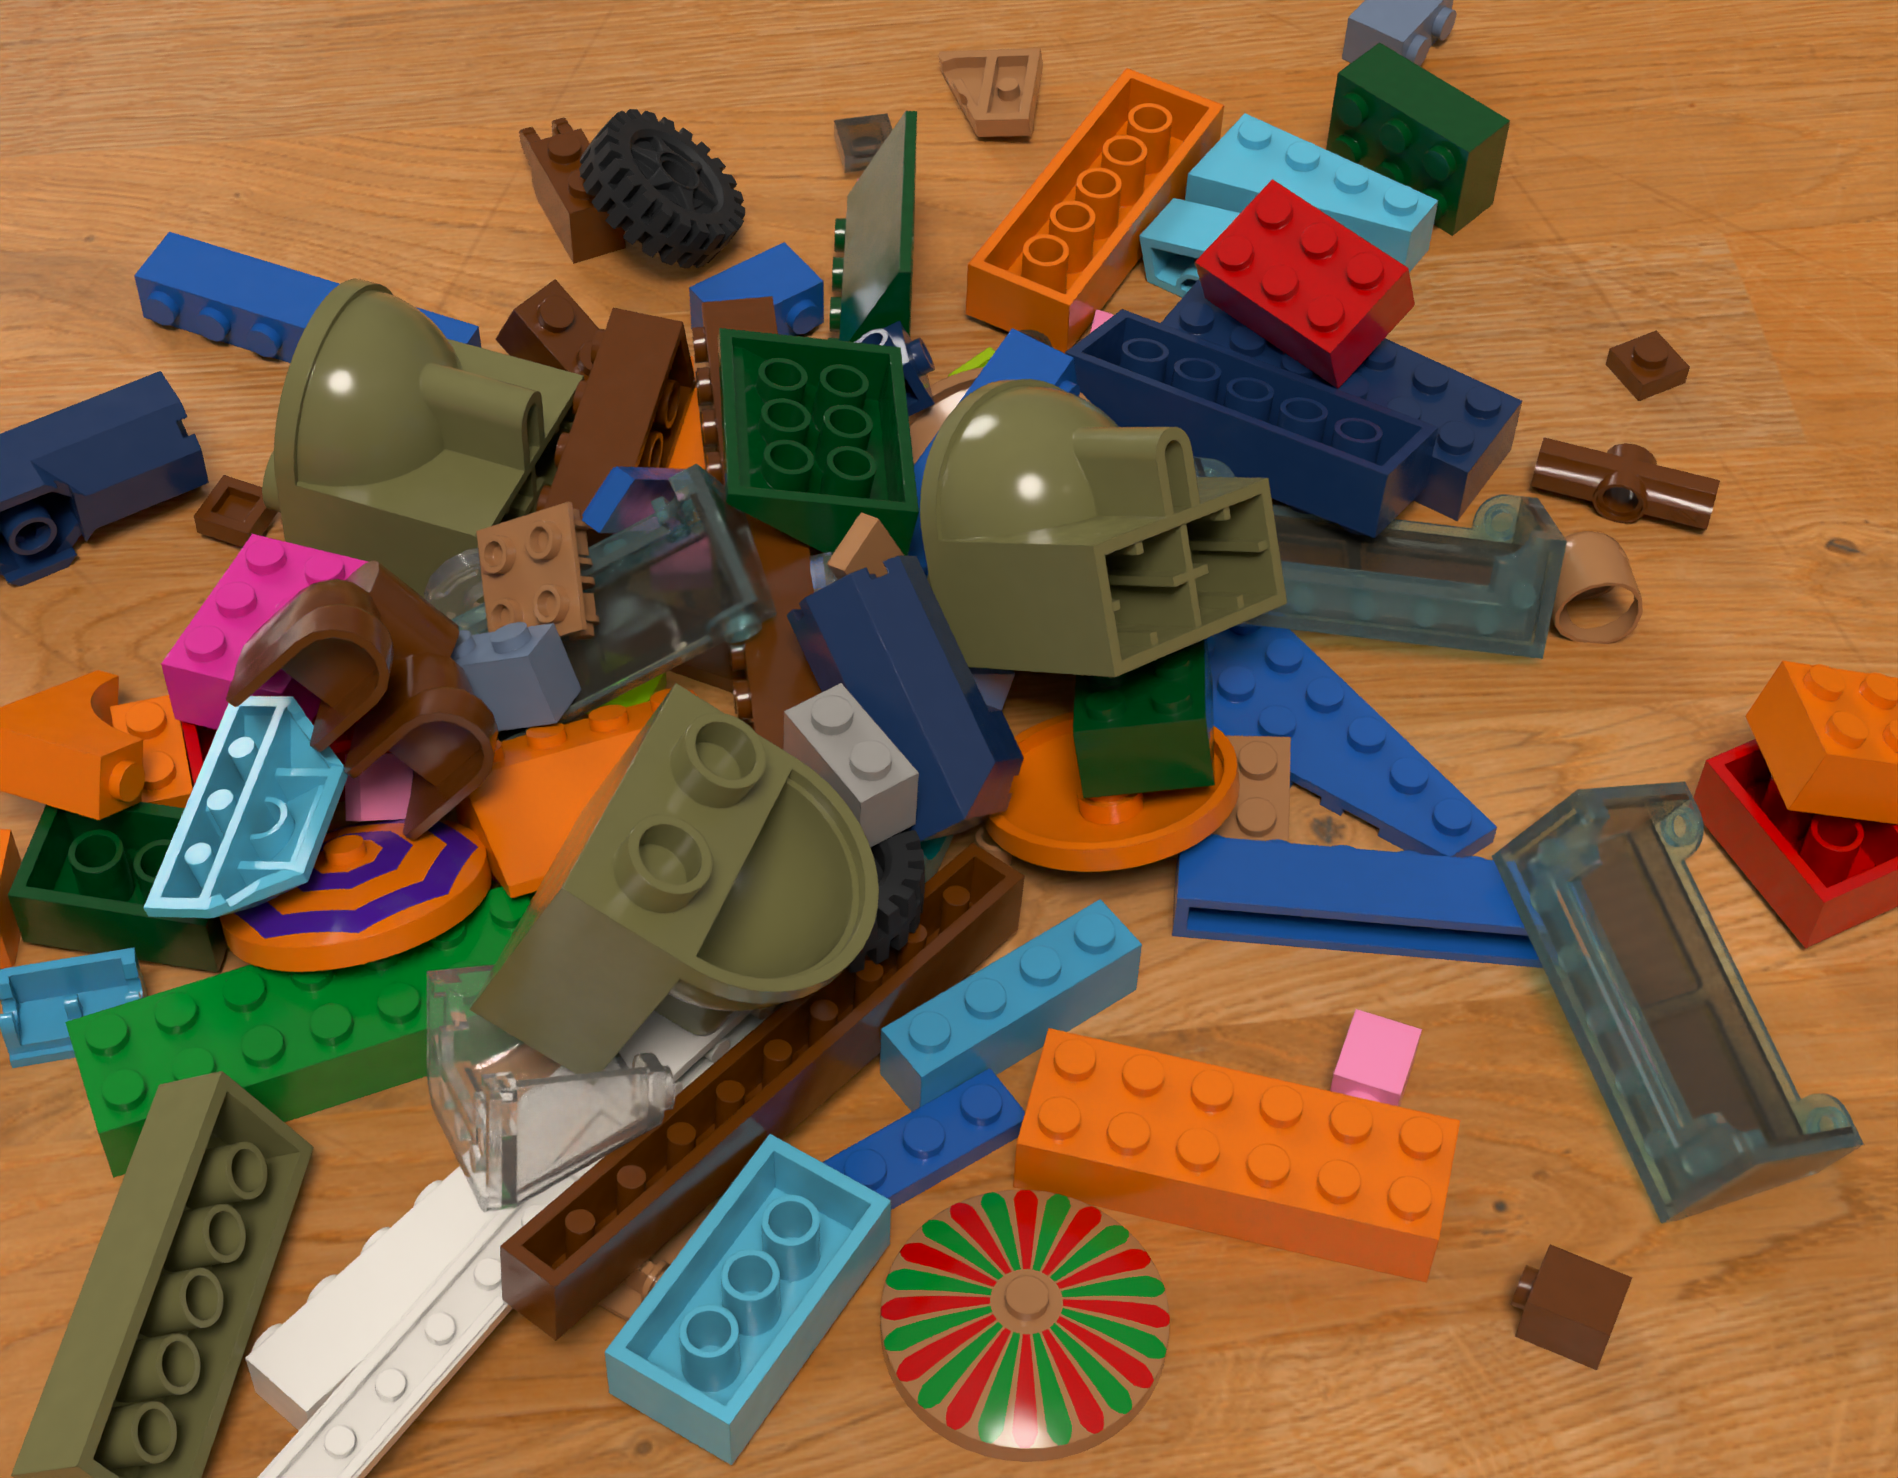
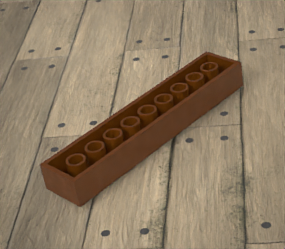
[692,296,822,750]

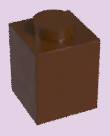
[1511,1244,1633,1370]

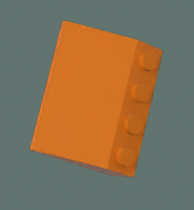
[455,688,700,898]

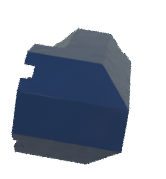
[0,371,209,586]
[786,555,1024,842]

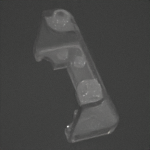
[427,965,675,1213]

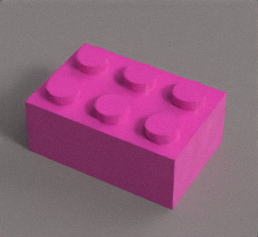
[161,534,368,730]

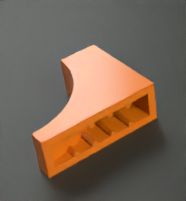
[0,670,145,820]

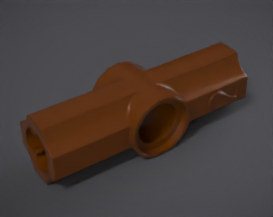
[1531,437,1720,530]

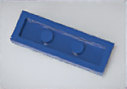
[822,1068,1025,1210]

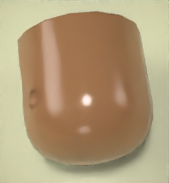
[1541,531,1643,644]

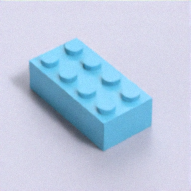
[604,1134,891,1465]

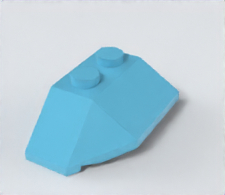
[144,696,348,918]

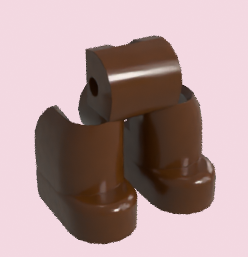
[226,560,498,841]

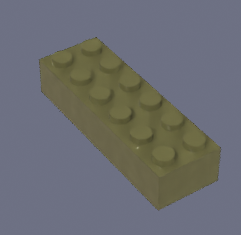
[11,1071,314,1478]

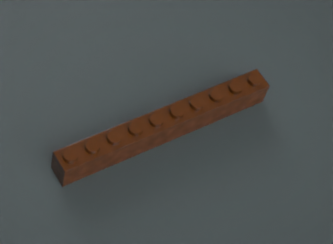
[500,842,1025,1341]

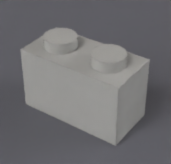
[783,683,919,848]

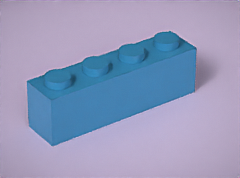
[880,899,1142,1112]

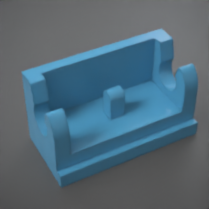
[0,947,147,1068]

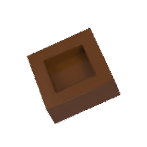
[1605,330,1690,401]
[194,475,278,547]

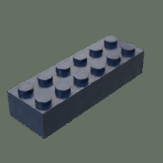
[1161,279,1522,521]
[1065,309,1438,538]

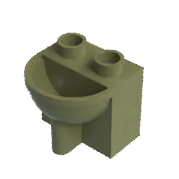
[262,278,584,623]
[920,379,1287,677]
[470,683,879,1083]

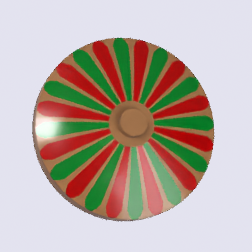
[880,1190,1170,1462]

